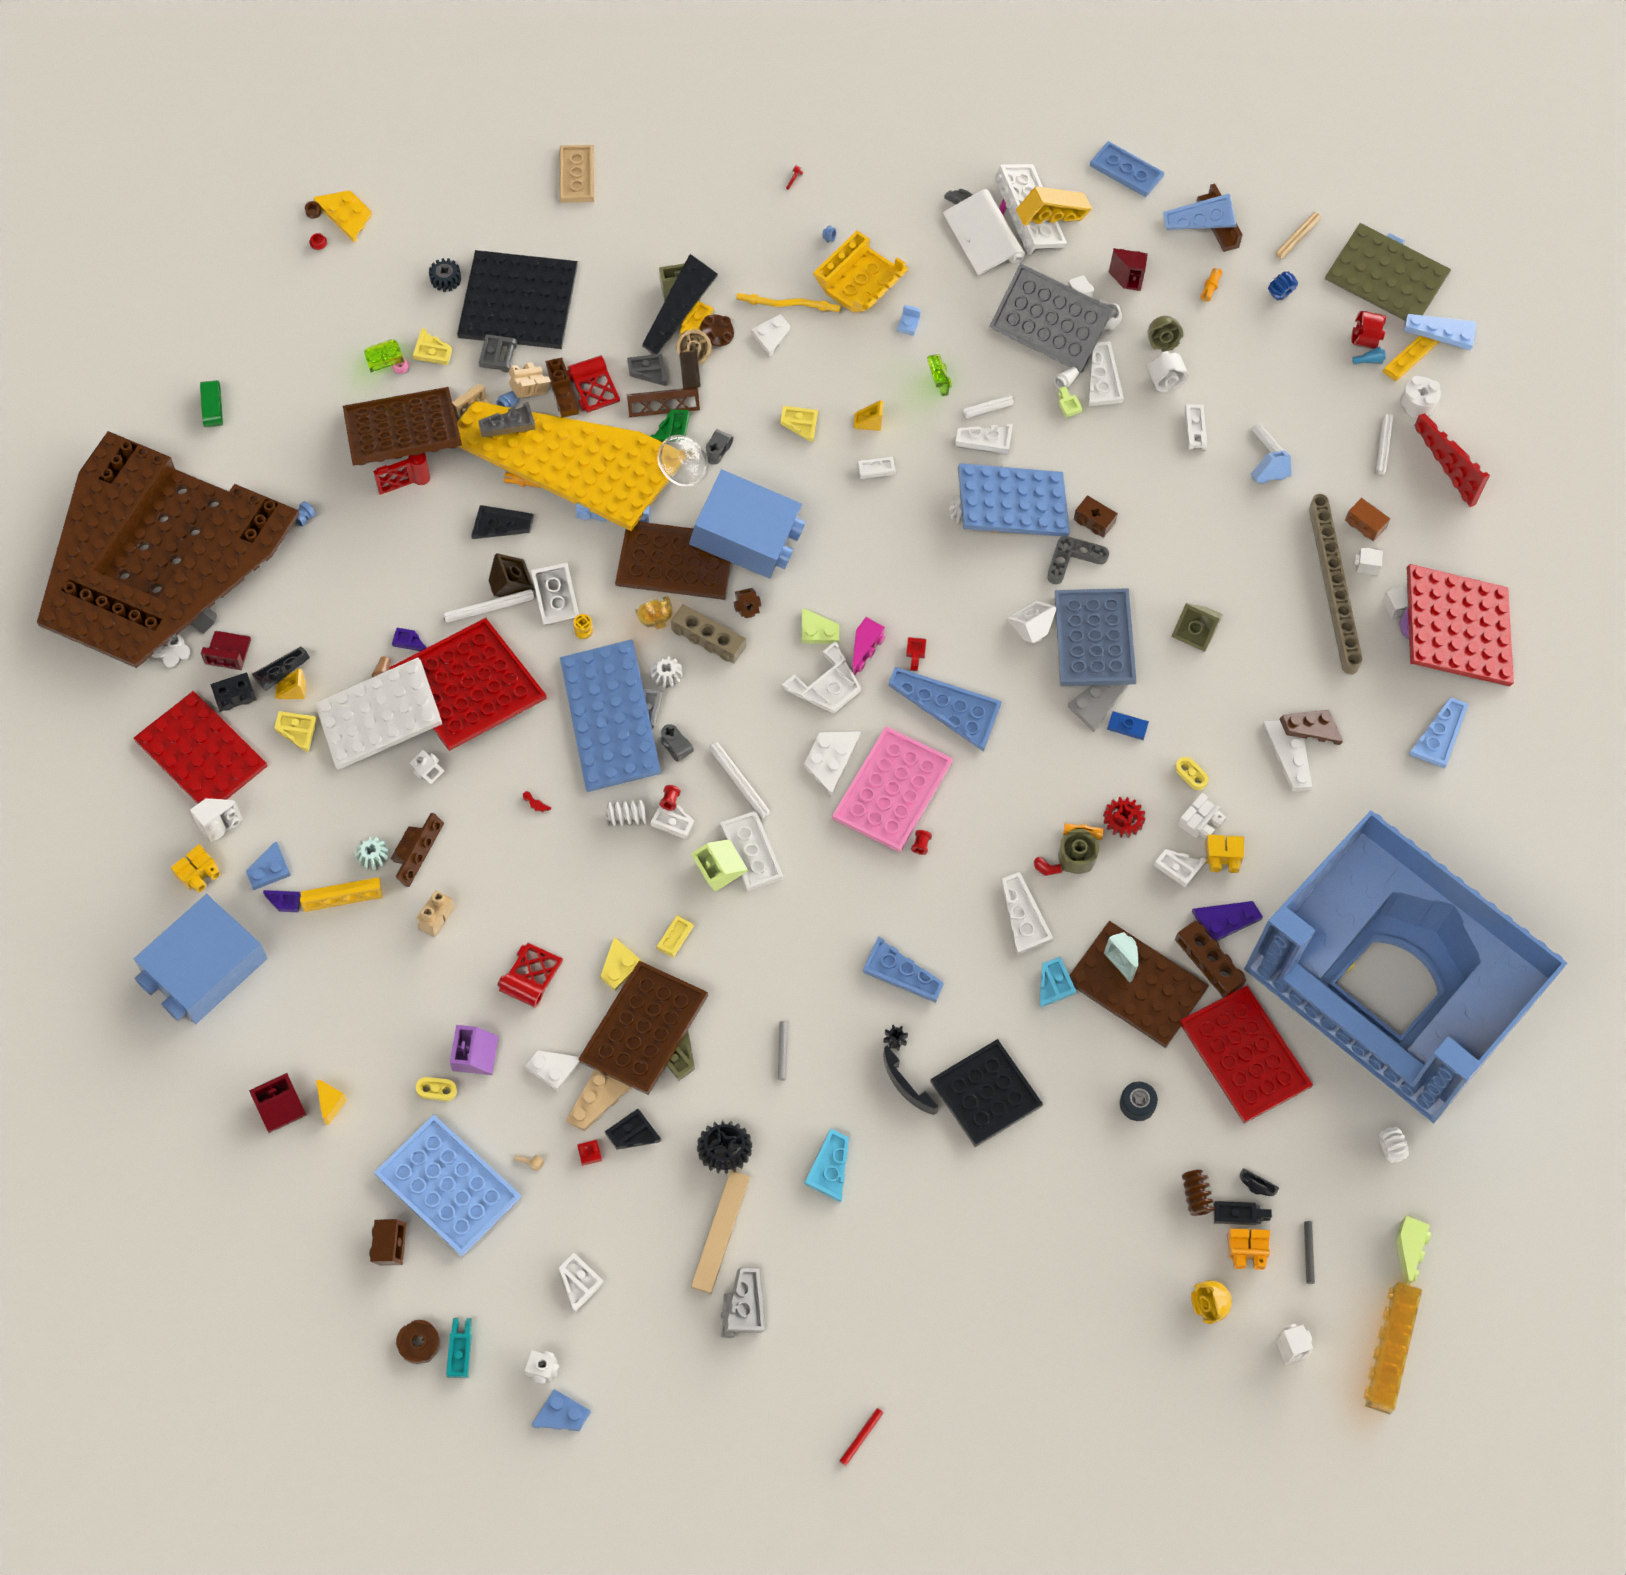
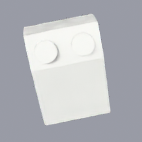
[531,563,579,625]

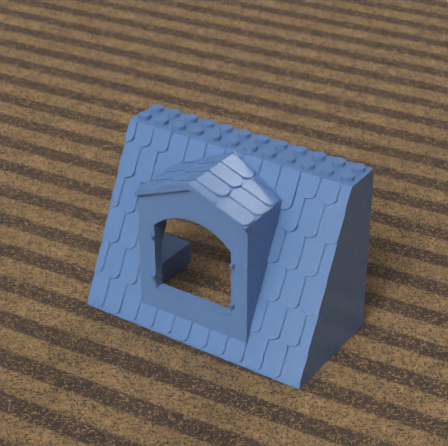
[1244,810,1567,1124]

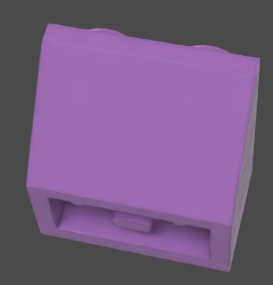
[450,1025,499,1075]

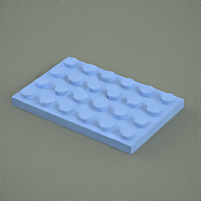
[374,1115,521,1257]

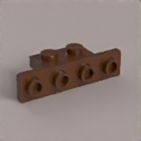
[390,813,444,887]

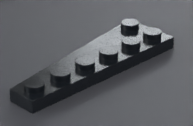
[642,254,718,355]

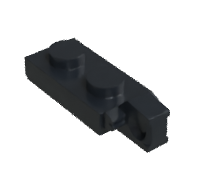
[1213,1201,1272,1225]

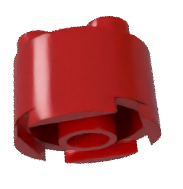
[1351,311,1386,349]

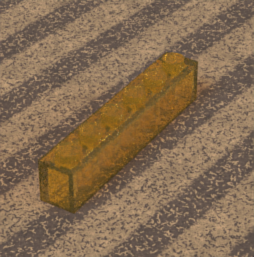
[1363,1282,1422,1414]

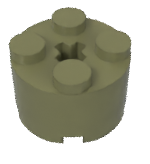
[1058,829,1099,874]

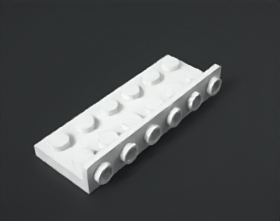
[995,164,1067,255]

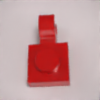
[906,637,926,671]

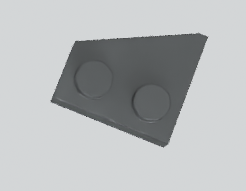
[627,354,667,386]

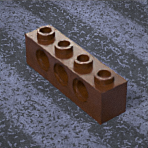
[1175,920,1246,998]

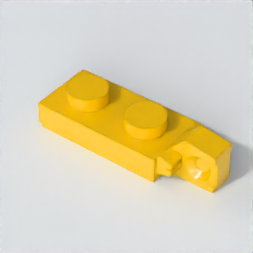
[679,301,714,336]

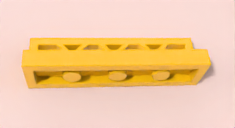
[300,877,383,912]

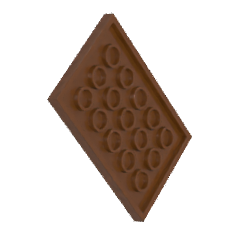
[615,522,731,600]
[1069,921,1209,1048]
[578,961,709,1095]

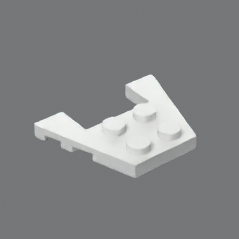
[782,642,861,714]

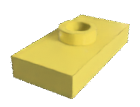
[656,915,694,958]

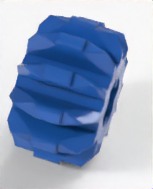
[1268,271,1298,301]

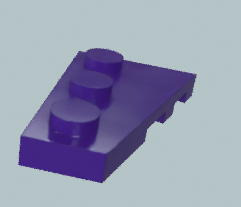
[1192,901,1263,941]

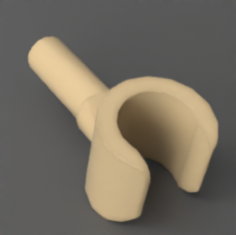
[514,1155,544,1171]

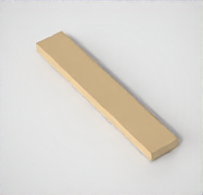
[691,1170,750,1294]

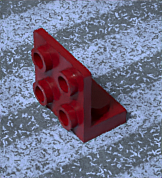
[201,631,251,670]

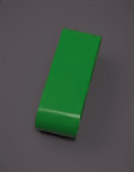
[200,380,223,427]

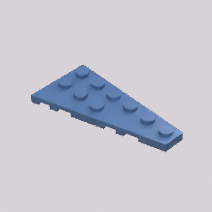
[888,667,1002,752]

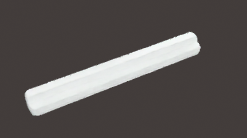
[1376,414,1393,476]

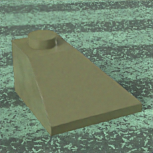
[1171,603,1223,652]

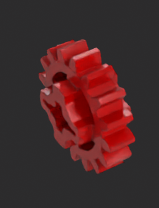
[1103,797,1146,838]

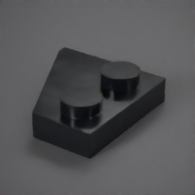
[605,1109,661,1150]

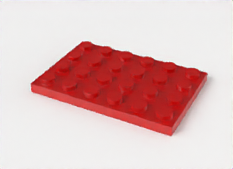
[133,691,268,804]
[1180,985,1313,1124]

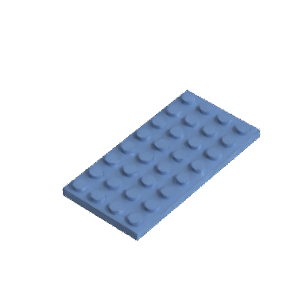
[560,639,662,792]

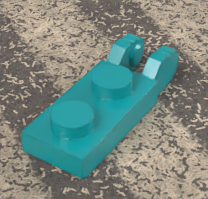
[446,1318,472,1378]

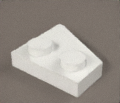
[1153,849,1207,887]

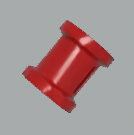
[659,785,681,811]
[911,830,932,855]

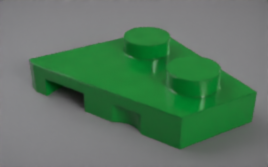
[650,410,690,444]

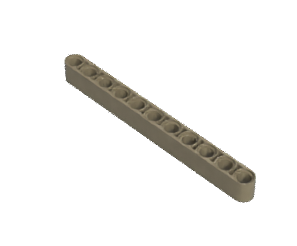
[1309,494,1362,674]

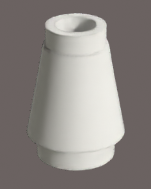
[1054,367,1079,389]

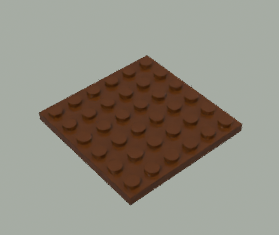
[343,387,462,466]

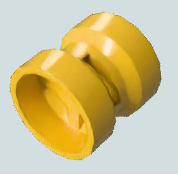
[573,614,593,639]

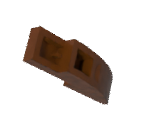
[545,357,579,418]

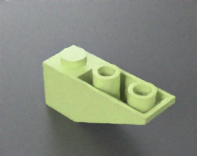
[1396,1215,1431,1287]

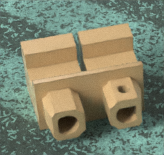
[508,363,551,398]
[416,890,455,937]

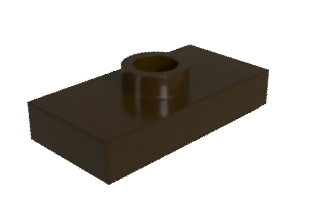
[679,351,701,388]

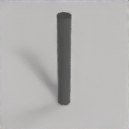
[1304,1221,1315,1284]

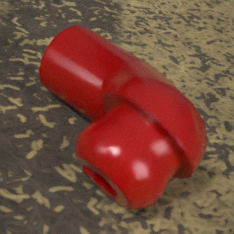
[1034,857,1062,876]

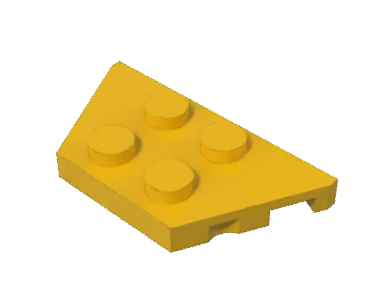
[313,190,372,242]

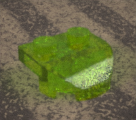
[364,339,405,372]
[927,354,952,396]

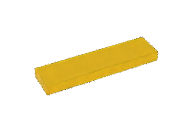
[1383,336,1440,382]

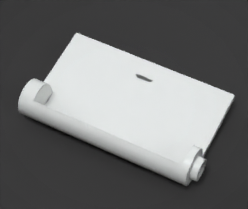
[942,189,1025,276]

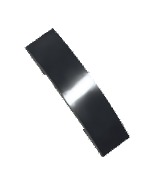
[883,1045,938,1115]

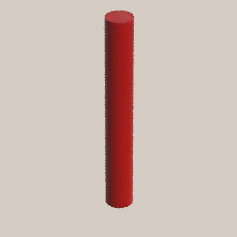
[839,1408,883,1466]

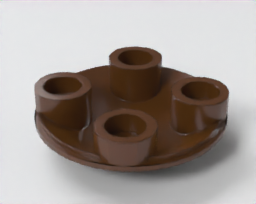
[700,314,734,347]

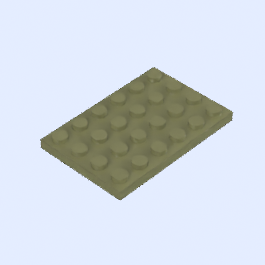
[1325,223,1451,321]

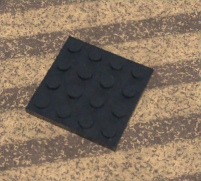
[930,1039,1043,1147]

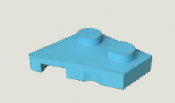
[1040,957,1076,1007]

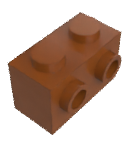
[1345,497,1391,542]

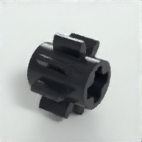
[883,1025,908,1051]

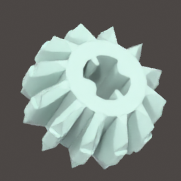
[355,836,389,870]

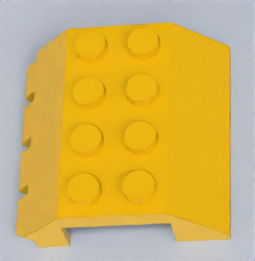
[813,230,908,313]

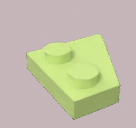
[802,609,839,644]

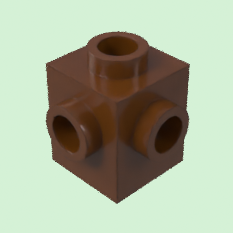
[733,588,761,618]

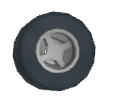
[1119,1081,1158,1122]

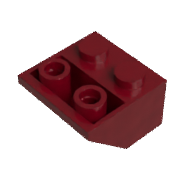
[1109,248,1148,291]
[249,1073,307,1133]

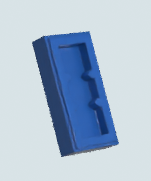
[1107,711,1149,740]

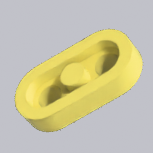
[1175,757,1209,790]
[416,1077,457,1101]

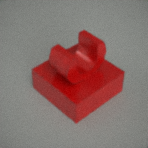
[577,1140,602,1166]

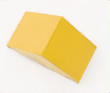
[853,400,883,431]
[275,669,306,699]
[316,1080,347,1125]

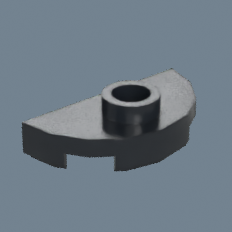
[1240,1168,1279,1196]

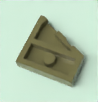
[667,1031,695,1081]

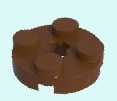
[396,1320,440,1364]

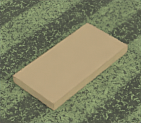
[560,145,594,203]

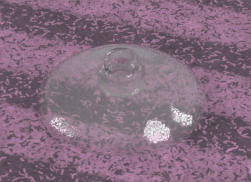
[657,435,709,486]

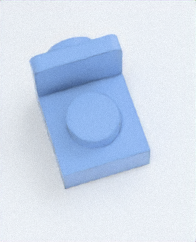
[897,305,921,336]

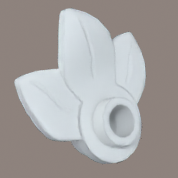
[152,634,190,669]

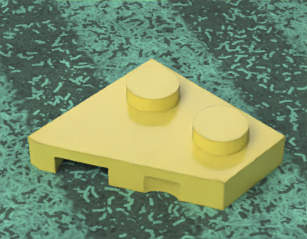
[413,328,452,365]
[780,406,818,442]
[274,711,317,752]
[601,938,643,991]

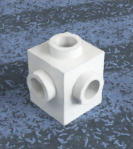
[410,750,444,784]
[525,1351,560,1384]

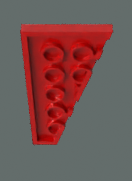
[1414,413,1490,507]

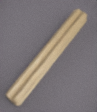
[1276,212,1321,259]

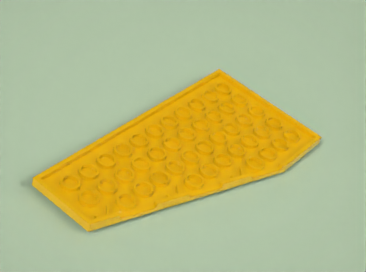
[457,401,687,531]

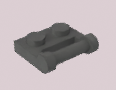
[479,334,517,373]

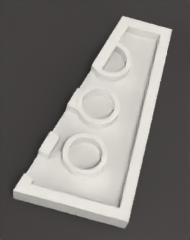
[1089,341,1124,406]
[1262,720,1312,791]
[1001,872,1053,955]

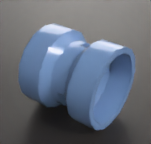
[295,501,316,527]

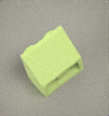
[691,839,748,892]

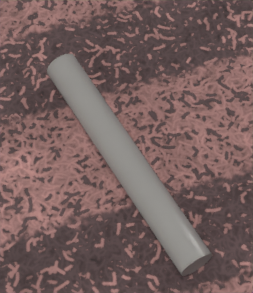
[778,1021,787,1081]

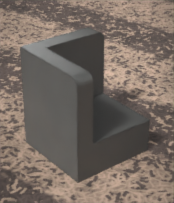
[190,607,217,634]

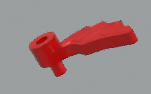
[786,165,804,189]
[523,791,551,813]

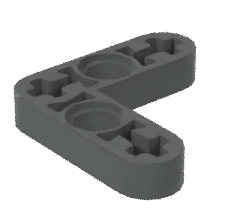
[1047,536,1109,584]

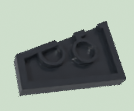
[471,505,534,539]
[252,646,310,691]

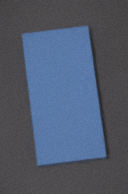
[1089,141,1165,197]

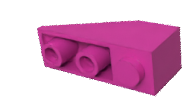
[852,617,885,676]

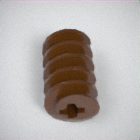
[1181,1170,1215,1216]

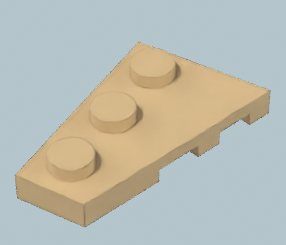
[566,1069,632,1131]

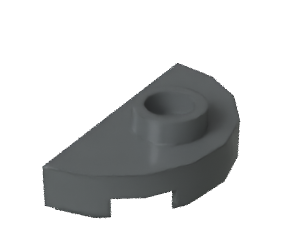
[944,189,973,204]

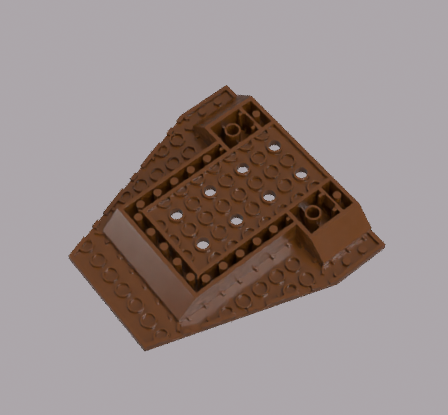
[37,431,300,668]

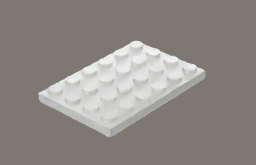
[315,658,442,770]

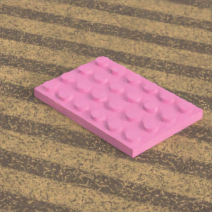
[832,726,953,853]

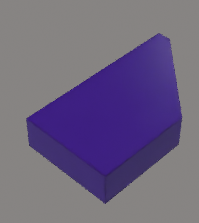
[392,627,426,651]
[263,890,301,912]

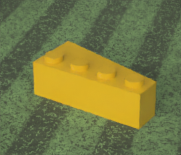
[1015,186,1092,225]

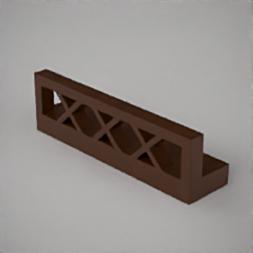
[1196,183,1243,252]
[626,387,700,417]

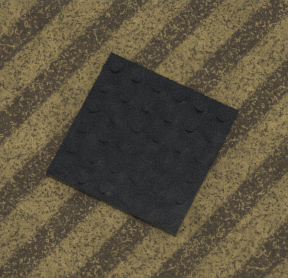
[457,250,578,349]

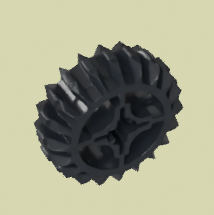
[697,1120,752,1175]

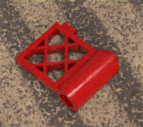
[567,355,620,413]
[373,453,430,495]
[497,943,563,1008]

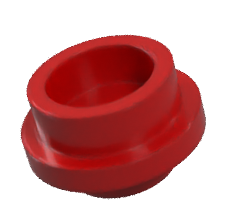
[309,233,327,250]

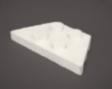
[804,731,861,795]

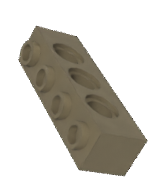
[671,604,746,664]

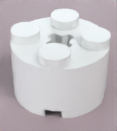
[1147,351,1188,392]
[1401,376,1441,418]

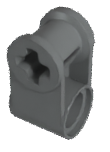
[705,429,734,465]
[661,724,694,762]

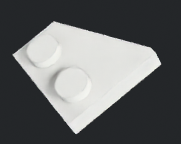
[751,314,790,356]
[651,805,694,839]
[525,1050,580,1091]
[559,1253,604,1312]

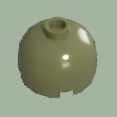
[1147,316,1183,352]

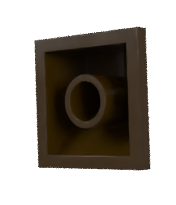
[488,553,534,597]

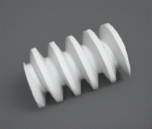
[606,800,646,827]

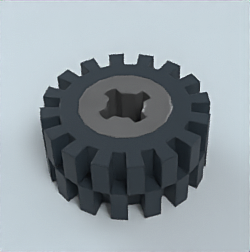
[429,258,461,292]

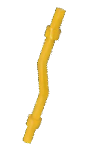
[736,293,841,313]

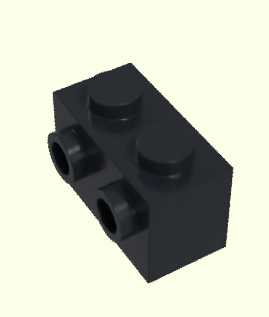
[210,672,257,712]

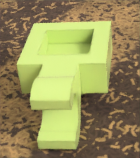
[1058,386,1082,418]

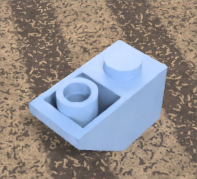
[1251,450,1292,483]

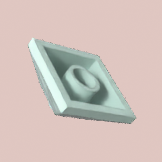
[1104,932,1138,982]

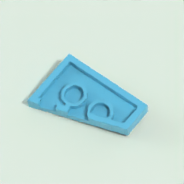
[804,1129,849,1202]

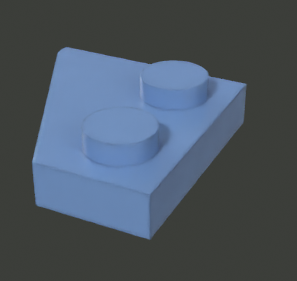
[246,842,291,890]
[532,1389,591,1431]

